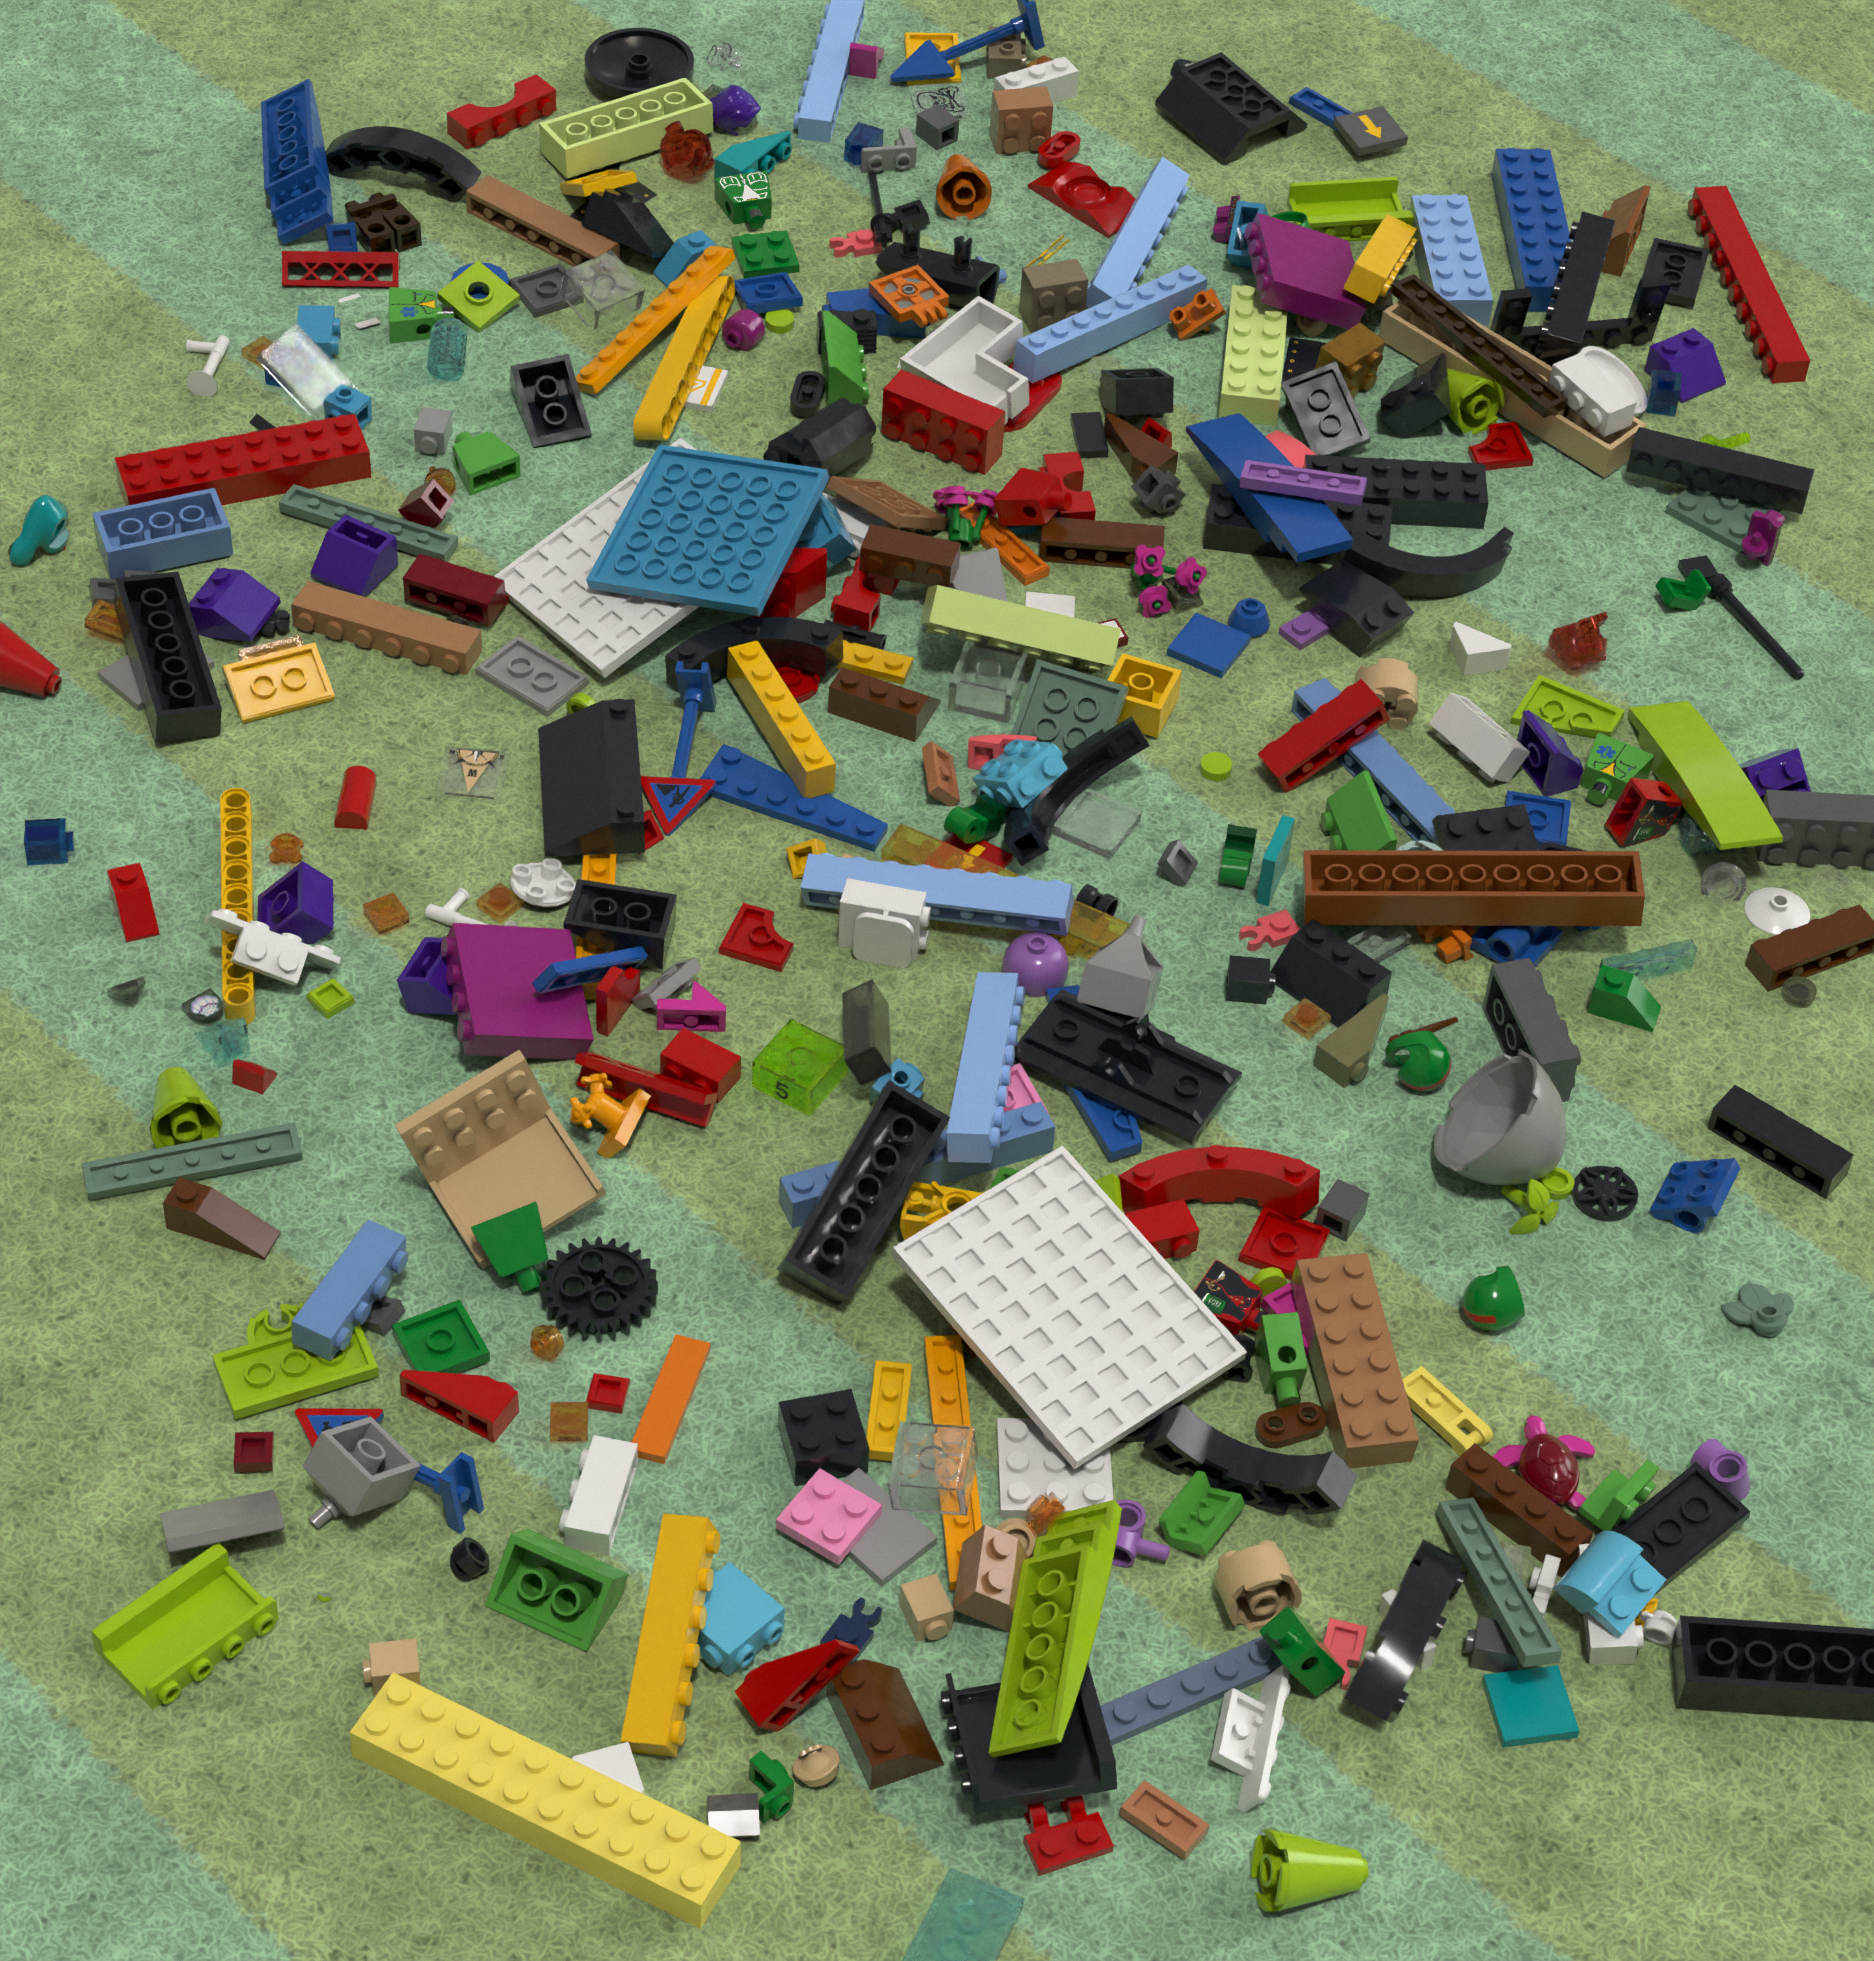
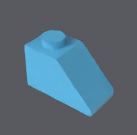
[653,230,717,288]

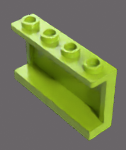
[1287,177,1414,242]
[91,1543,279,1710]

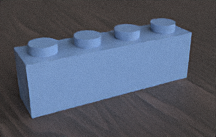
[292,1219,409,1361]

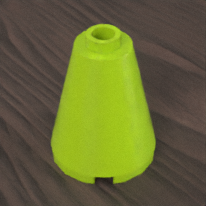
[1447,368,1505,435]
[150,1067,222,1148]
[1251,1829,1368,1912]

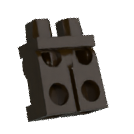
[345,192,422,253]

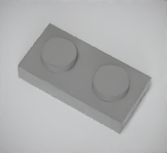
[631,957,702,1010]

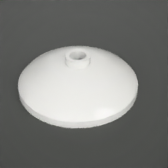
[1578,346,1647,417]

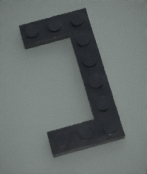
[1490,276,1671,355]

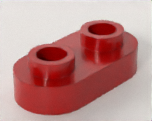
[1037,131,1081,169]

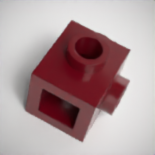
[398,479,454,528]

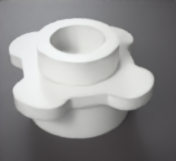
[1639,1610,1677,1645]

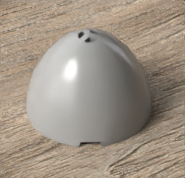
[1434,1051,1567,1186]

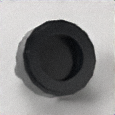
[450,1537,490,1581]

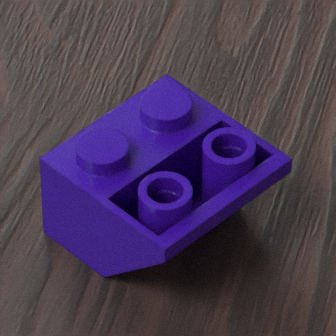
[310,514,398,597]
[1738,748,1811,802]
[396,937,457,1015]

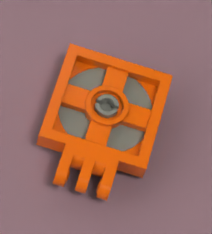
[869,265,949,328]

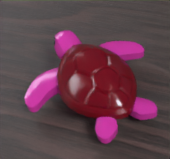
[1493,1415,1595,1511]

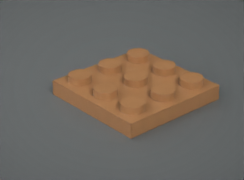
[827,476,949,533]

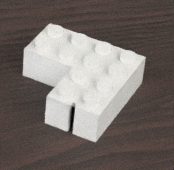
[900,296,1029,425]

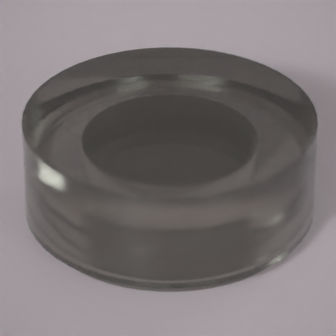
[1781,976,1817,1008]

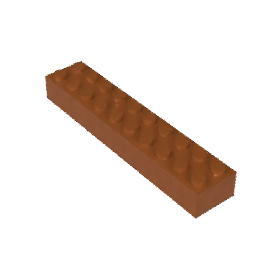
[1302,850,1645,926]

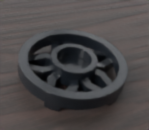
[1571,1166,1638,1222]

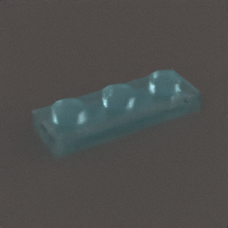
[1596,939,1698,981]

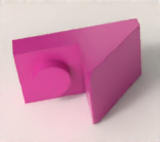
[849,42,884,79]
[657,981,726,1032]

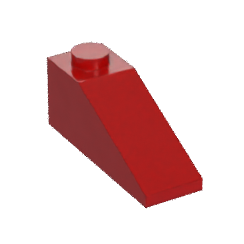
[399,1370,519,1443]
[734,1639,860,1732]

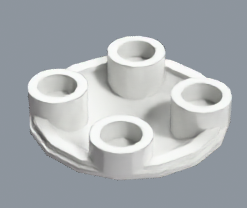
[510,858,576,907]

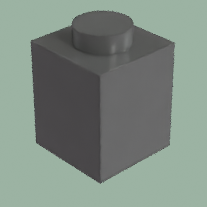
[916,104,959,150]
[1315,1179,1369,1242]
[1464,1616,1519,1673]

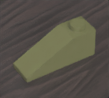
[1313,993,1389,1088]

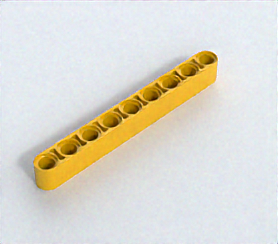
[633,276,735,441]
[220,788,256,1027]

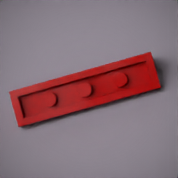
[282,251,400,288]
[574,1051,718,1127]

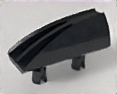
[875,224,1000,309]

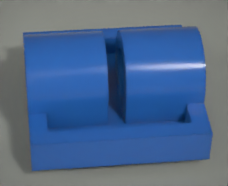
[1470,926,1562,967]
[1650,1158,1741,1234]

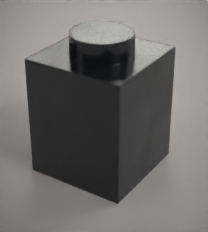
[1226,955,1276,1005]

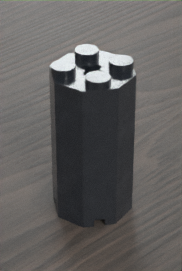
[763,397,877,478]

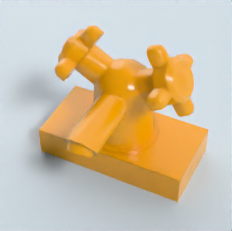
[570,1073,651,1159]

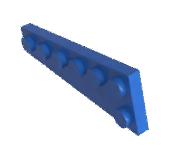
[700,744,888,852]

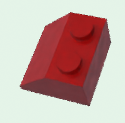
[764,548,827,618]

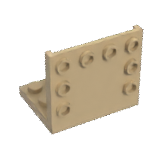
[395,1050,607,1269]

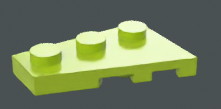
[1510,675,1625,738]

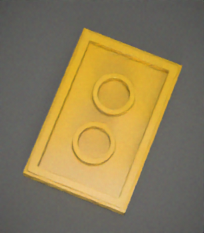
[904,32,961,87]
[560,169,638,197]
[222,642,335,724]

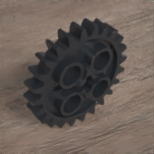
[539,1237,658,1341]

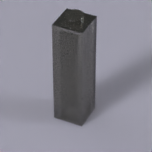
[842,979,892,1086]

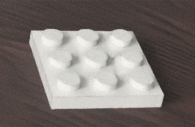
[996,1418,1113,1518]

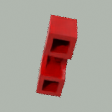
[1037,452,1096,520]
[831,557,900,631]

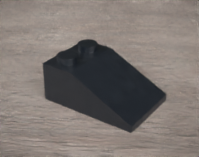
[581,188,674,258]
[1380,352,1451,439]
[509,354,592,448]
[1299,560,1414,657]
[563,879,677,969]

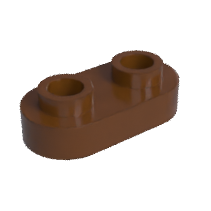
[1255,1402,1327,1449]

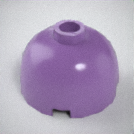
[1001,932,1069,997]

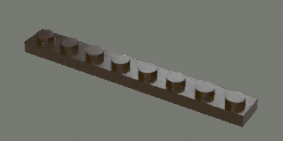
[1390,274,1568,418]

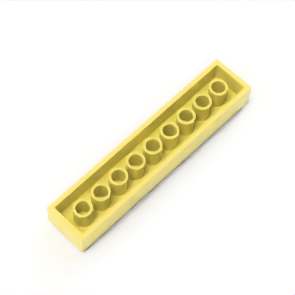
[350,1672,741,1929]

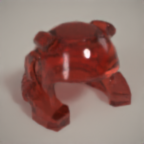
[660,121,715,180]
[1548,612,1608,670]

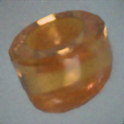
[424,466,456,496]

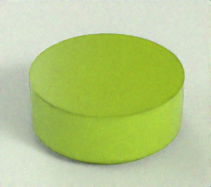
[765,309,794,334]
[566,692,596,715]
[1200,752,1233,782]
[1539,1167,1574,1200]
[1250,1267,1288,1301]

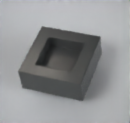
[1157,839,1198,886]

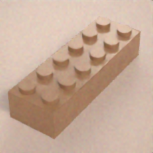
[1290,1253,1419,1469]

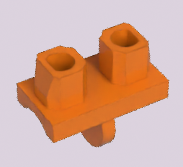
[1169,288,1226,341]
[1417,925,1476,964]

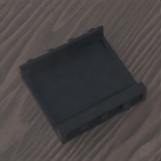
[940,1663,1118,1814]

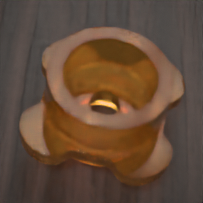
[269,833,304,864]

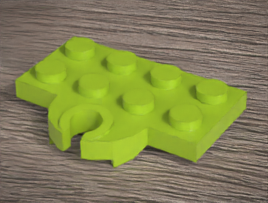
[212,1302,379,1420]

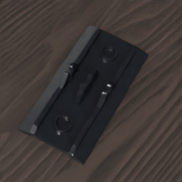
[1014,989,1242,1144]

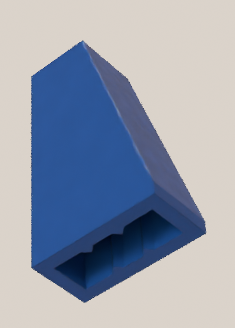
[821,288,941,339]

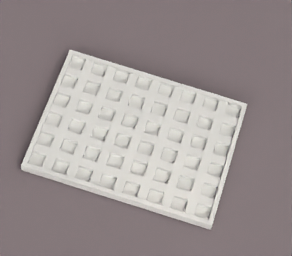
[495,438,699,678]
[891,1145,1247,1469]

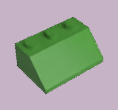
[821,311,869,406]
[1321,771,1397,850]
[485,1529,629,1652]

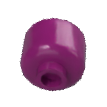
[722,309,765,351]

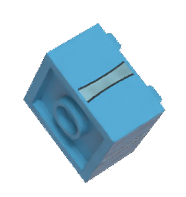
[794,494,857,571]

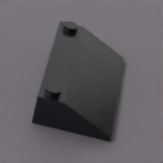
[538,699,645,856]

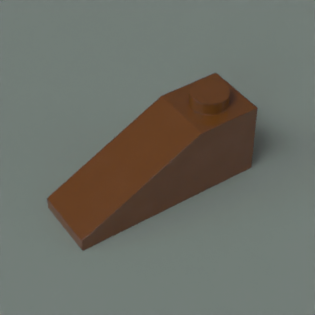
[1104,412,1178,481]
[163,1177,281,1260]

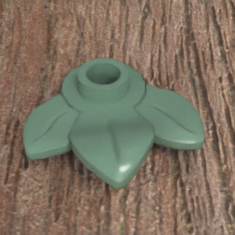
[1721,1283,1794,1337]

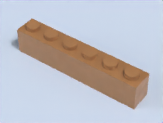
[466,175,620,279]
[291,581,482,675]

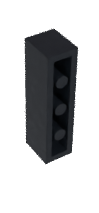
[1707,1085,1854,1199]

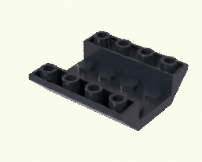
[1155,52,1307,164]

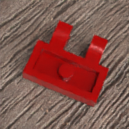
[1023,1795,1114,1876]

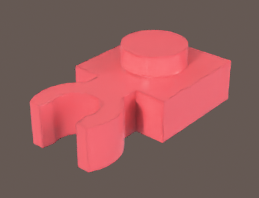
[829,229,882,258]
[1239,909,1300,951]
[1324,1618,1368,1690]

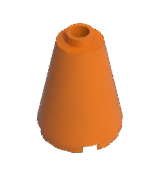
[936,154,992,220]

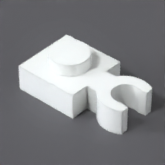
[1528,1554,1561,1619]

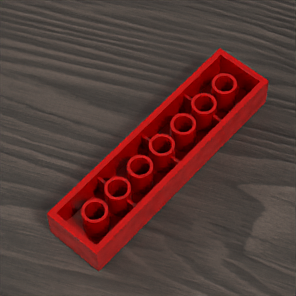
[115,414,371,506]

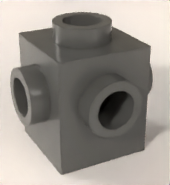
[1131,465,1186,516]

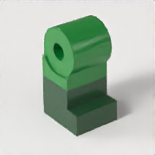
[944,794,1007,844]
[1219,824,1257,888]

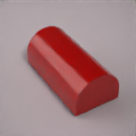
[334,766,377,830]

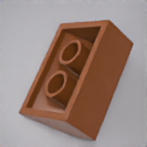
[1601,185,1651,277]

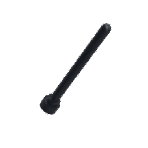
[1707,573,1804,680]

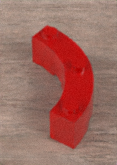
[1119,1145,1320,1220]

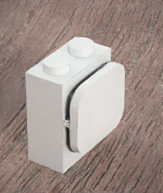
[838,878,931,968]

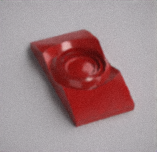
[1027,162,1135,239]

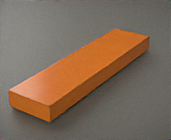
[959,503,1050,586]
[632,1334,711,1465]

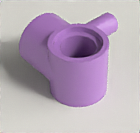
[1691,1439,1750,1501]
[1112,1499,1170,1568]

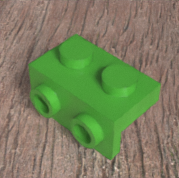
[1578,1459,1659,1531]
[1159,1471,1245,1556]

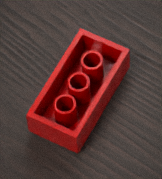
[881,369,1005,475]

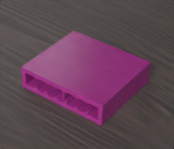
[1244,213,1367,330]
[441,923,594,1060]

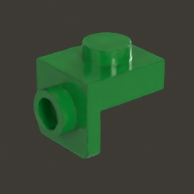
[1655,569,1711,611]
[749,1751,794,1824]

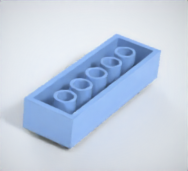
[1409,194,1493,326]

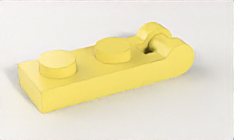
[1402,1366,1493,1456]

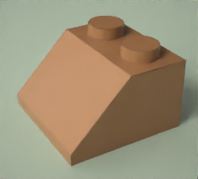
[953,1524,1028,1632]

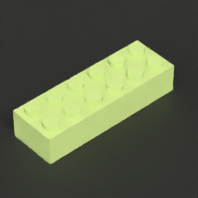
[539,78,713,179]
[1218,285,1288,426]
[920,585,1121,672]

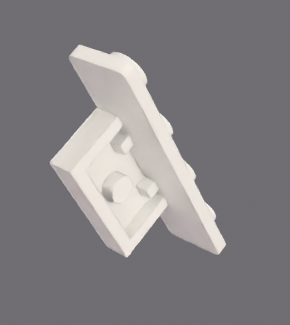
[204,908,341,986]
[1211,1665,1290,1812]

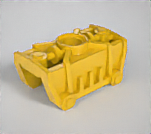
[900,1181,988,1240]

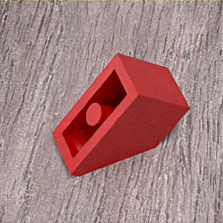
[107,862,160,943]

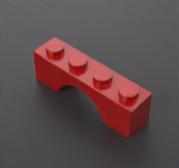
[447,74,557,150]

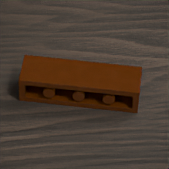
[1039,517,1165,569]
[1745,904,1874,992]
[1445,1443,1593,1578]

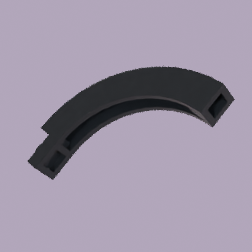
[1338,527,1514,597]
[1004,716,1150,866]

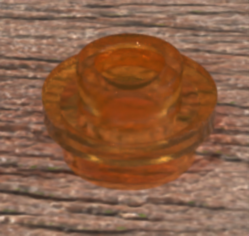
[530,1325,564,1361]

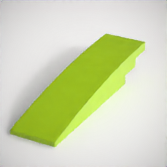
[1628,701,1783,850]
[988,1500,1122,1758]

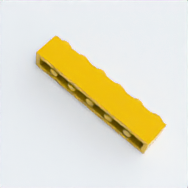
[1343,214,1417,304]
[727,640,836,798]
[620,1513,720,1757]

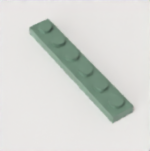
[279,484,458,562]
[82,1122,303,1200]
[1437,1498,1562,1667]

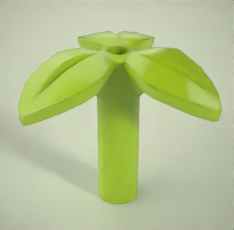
[1501,1179,1560,1235]

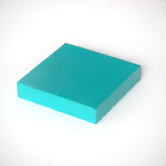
[1256,815,1295,906]
[1482,1665,1580,1748]

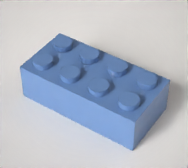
[92,488,233,579]

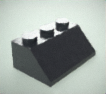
[1270,919,1392,1028]

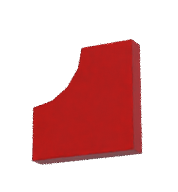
[1468,422,1534,471]
[719,903,794,972]
[596,966,640,1037]

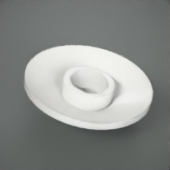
[1744,887,1810,935]

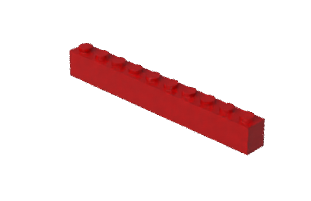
[1688,186,1810,384]

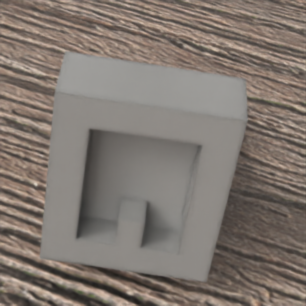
[860,128,917,173]

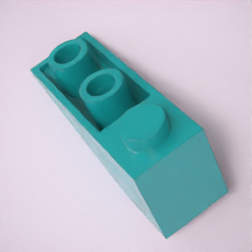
[714,130,792,180]

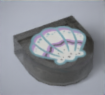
[181,988,224,1026]

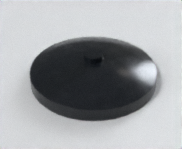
[585,28,694,98]

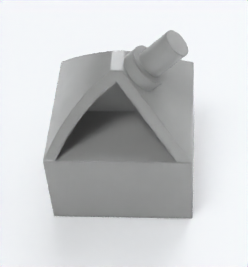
[1077,916,1164,1019]
[303,1416,421,1530]

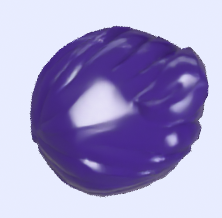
[709,85,761,136]

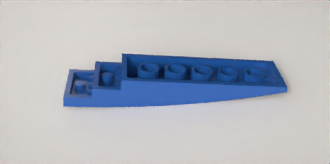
[261,79,333,245]
[1185,413,1353,563]

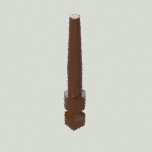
[1387,1017,1458,1044]

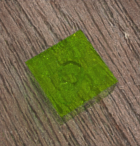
[752,1019,849,1116]

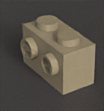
[987,26,1026,79]

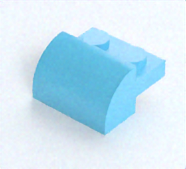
[1553,1531,1667,1638]

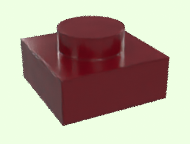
[233,1431,274,1472]

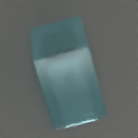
[194,1018,250,1068]

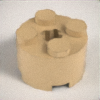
[1355,658,1418,729]
[1214,1540,1302,1631]

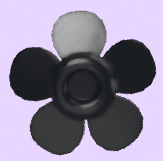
[261,610,290,635]

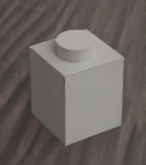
[414,407,453,455]

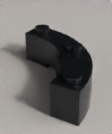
[325,126,482,203]
[665,617,843,689]
[1143,1404,1358,1515]
[1345,1539,1467,1721]

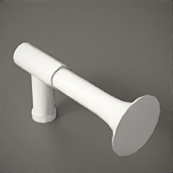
[186,335,230,397]
[425,888,517,926]

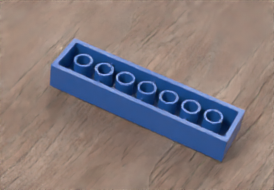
[1491,148,1571,312]

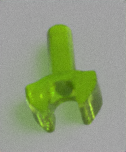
[1699,432,1750,449]

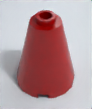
[0,621,62,697]

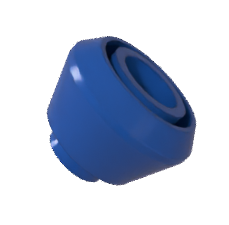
[1228,598,1270,638]

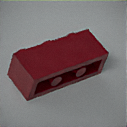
[403,554,506,627]

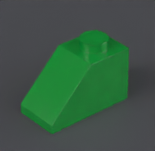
[1587,965,1661,1032]

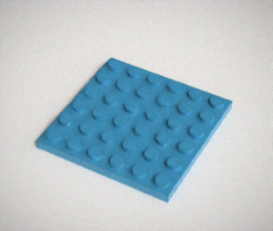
[586,445,829,616]

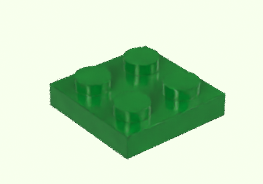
[731,230,800,279]
[392,1299,490,1374]

